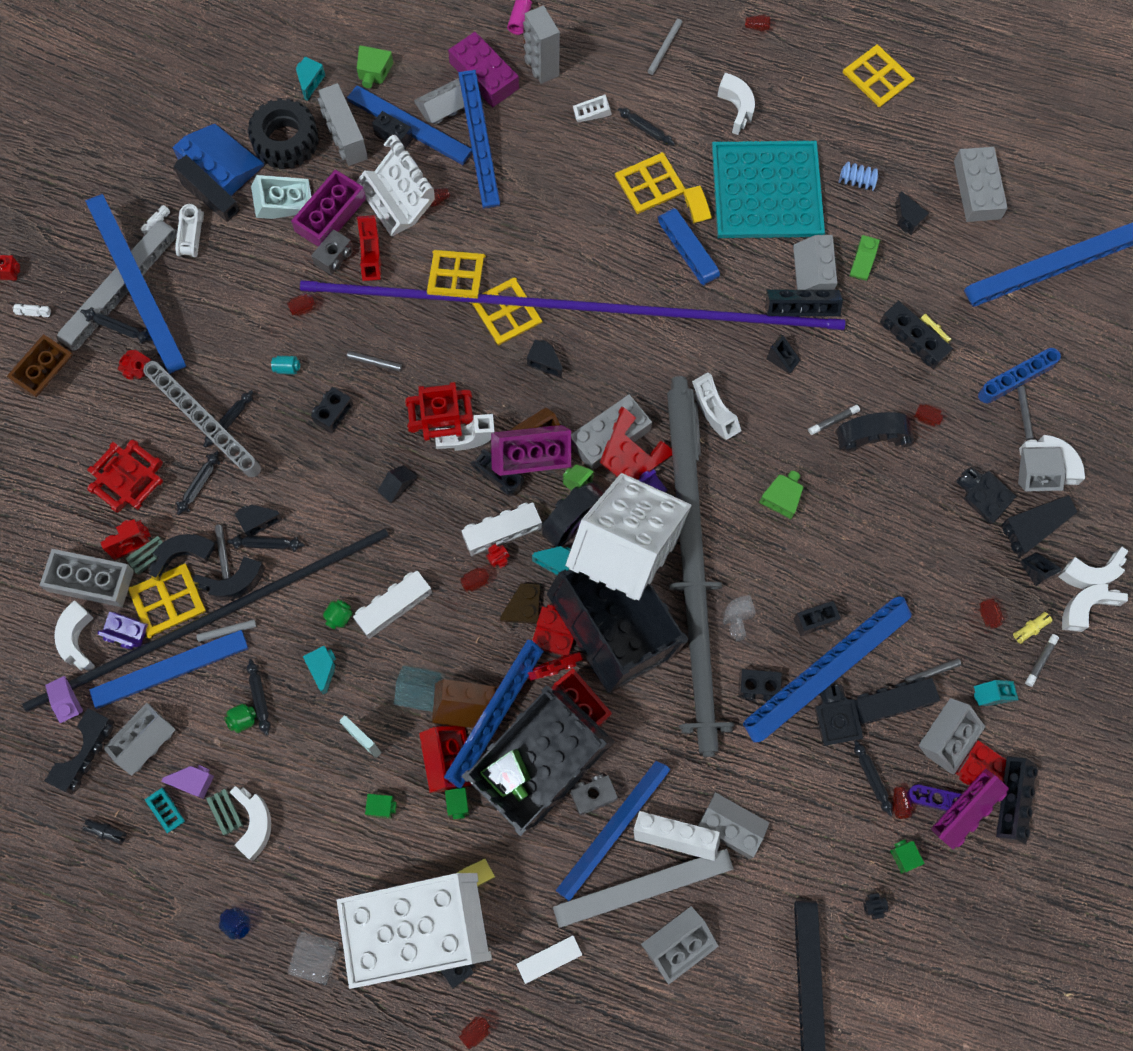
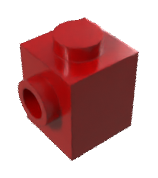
[0,255,20,280]

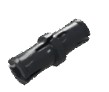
[82,818,127,845]

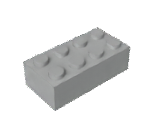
[523,5,560,84]
[317,83,368,166]
[954,147,1008,222]
[571,394,652,471]
[39,549,134,607]

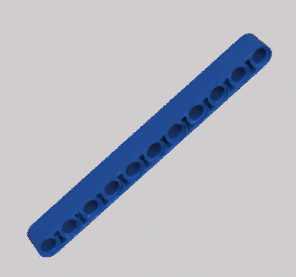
[85,194,186,374]
[964,223,1133,307]
[743,597,912,742]

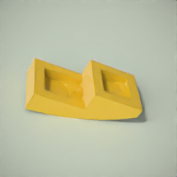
[683,186,711,224]

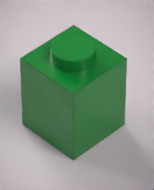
[445,788,469,820]
[365,794,397,819]
[890,839,925,874]

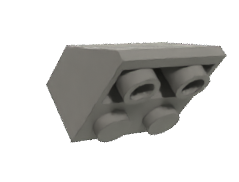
[1018,447,1065,491]

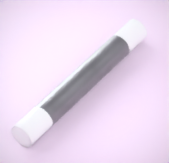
[808,405,860,435]
[1025,634,1059,687]

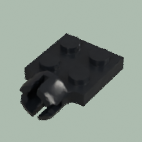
[957,466,1017,524]
[814,684,864,746]

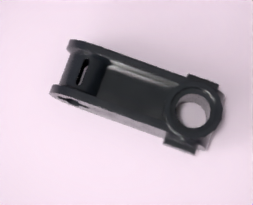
[470,449,524,496]

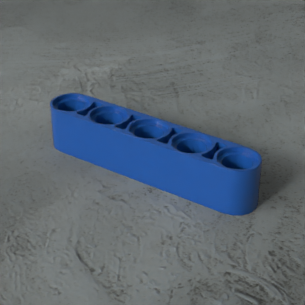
[658,208,720,285]
[978,348,1061,404]

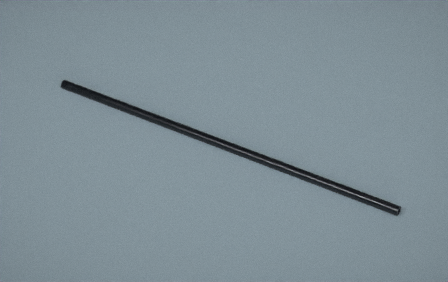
[22,528,389,712]

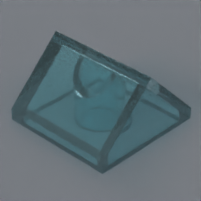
[394,666,442,712]

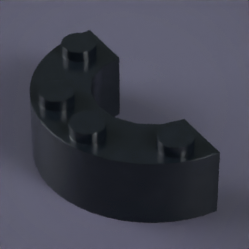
[836,412,914,452]
[542,482,605,547]

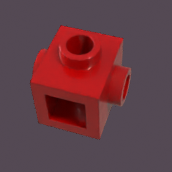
[117,349,151,380]

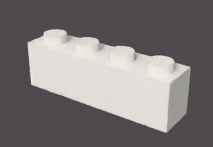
[461,502,542,556]
[353,571,432,639]
[634,811,720,861]

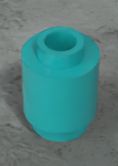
[271,356,300,374]

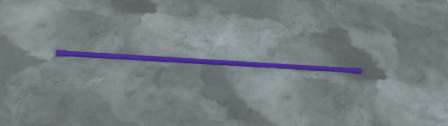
[300,280,845,330]

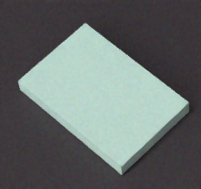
[340,715,382,758]

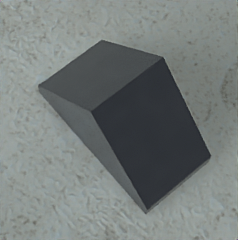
[766,334,800,373]
[378,465,418,504]
[1020,552,1061,587]

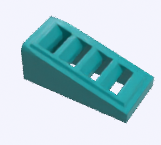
[144,787,185,833]

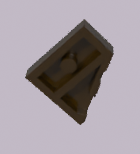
[500,583,540,624]

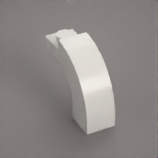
[717,73,755,135]
[692,373,742,440]
[435,414,494,451]
[1019,435,1085,485]
[1058,547,1128,589]
[1062,584,1128,632]
[55,600,96,671]
[230,786,271,861]

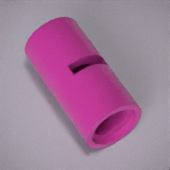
[507,0,532,35]

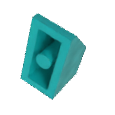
[296,57,325,101]
[532,546,571,575]
[303,646,336,695]
[974,680,1019,706]

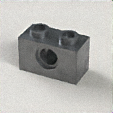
[311,229,353,275]
[570,774,618,816]

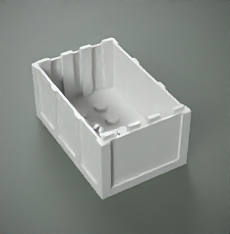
[565,473,691,600]
[337,873,492,989]

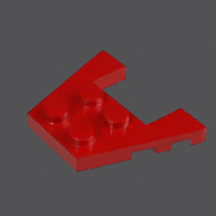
[600,407,672,480]
[527,652,582,680]

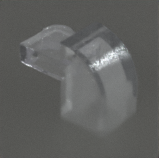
[723,595,756,642]

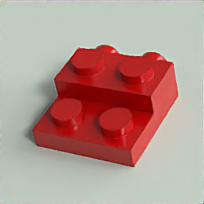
[100,519,151,560]
[532,605,574,656]
[955,740,1006,785]

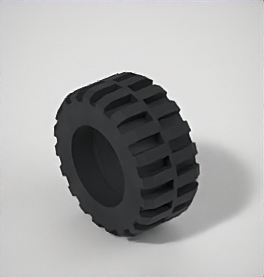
[248,98,319,169]

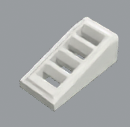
[573,95,612,122]

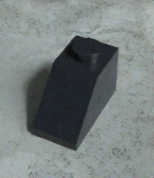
[895,191,929,235]
[527,339,562,378]
[235,504,283,537]

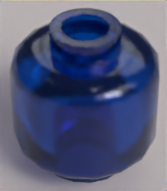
[219,907,251,940]

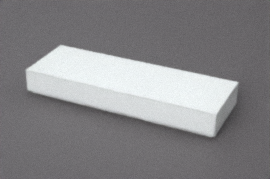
[516,936,582,984]

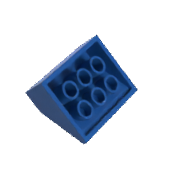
[172,123,264,196]

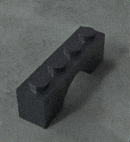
[44,708,114,795]

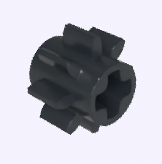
[863,893,888,920]

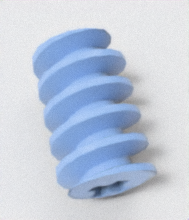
[838,162,878,191]

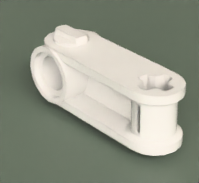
[176,204,204,257]

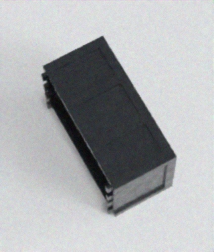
[547,569,689,694]
[461,685,615,836]

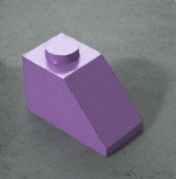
[45,676,83,723]
[161,765,214,799]

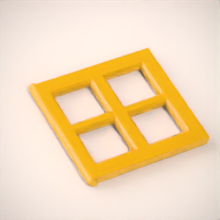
[842,44,915,107]
[615,152,685,214]
[427,250,486,299]
[469,278,542,346]
[128,563,206,638]

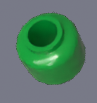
[323,599,352,629]
[224,703,256,733]

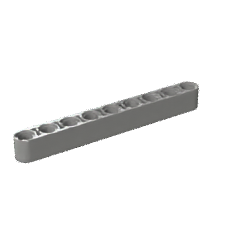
[57,220,177,351]
[143,361,261,477]
[553,849,734,928]

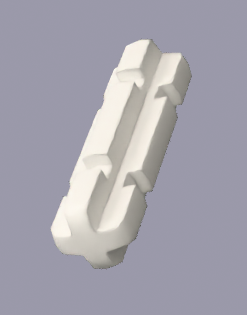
[140,205,170,235]
[13,304,51,317]

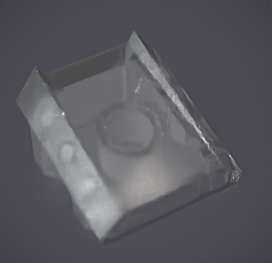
[288,932,339,985]

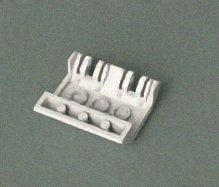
[356,135,435,236]

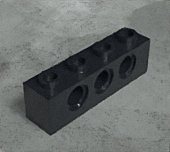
[765,289,843,316]
[880,300,953,370]

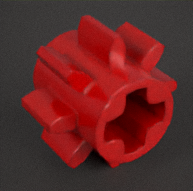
[486,544,510,569]

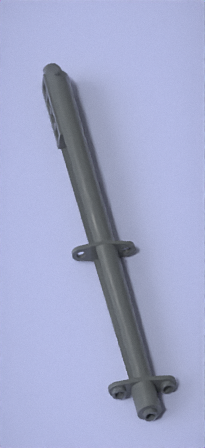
[667,376,734,757]

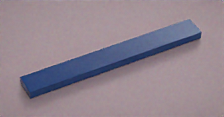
[458,70,500,209]
[347,85,472,165]
[89,630,249,709]
[444,639,543,789]
[555,761,670,901]

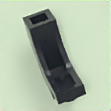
[149,534,216,581]
[193,557,266,601]

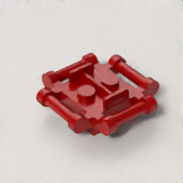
[405,382,474,441]
[87,439,164,513]

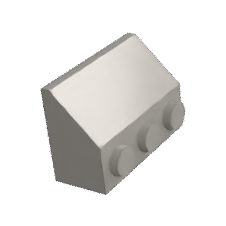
[414,78,465,124]
[793,235,837,290]
[919,698,985,775]
[103,703,175,776]
[698,792,769,859]
[641,906,719,985]

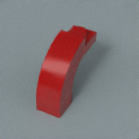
[357,215,381,281]

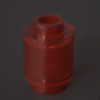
[287,293,316,316]
[914,404,944,427]
[459,567,490,593]
[979,599,1005,629]
[458,1016,491,1050]

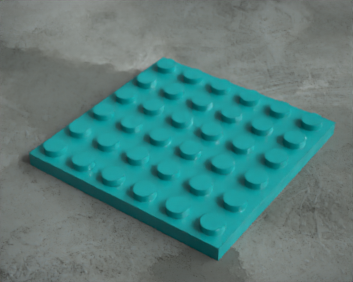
[712,141,825,238]

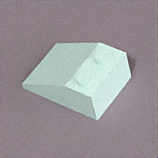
[251,175,311,219]

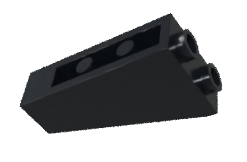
[173,155,240,222]
[1002,495,1078,558]

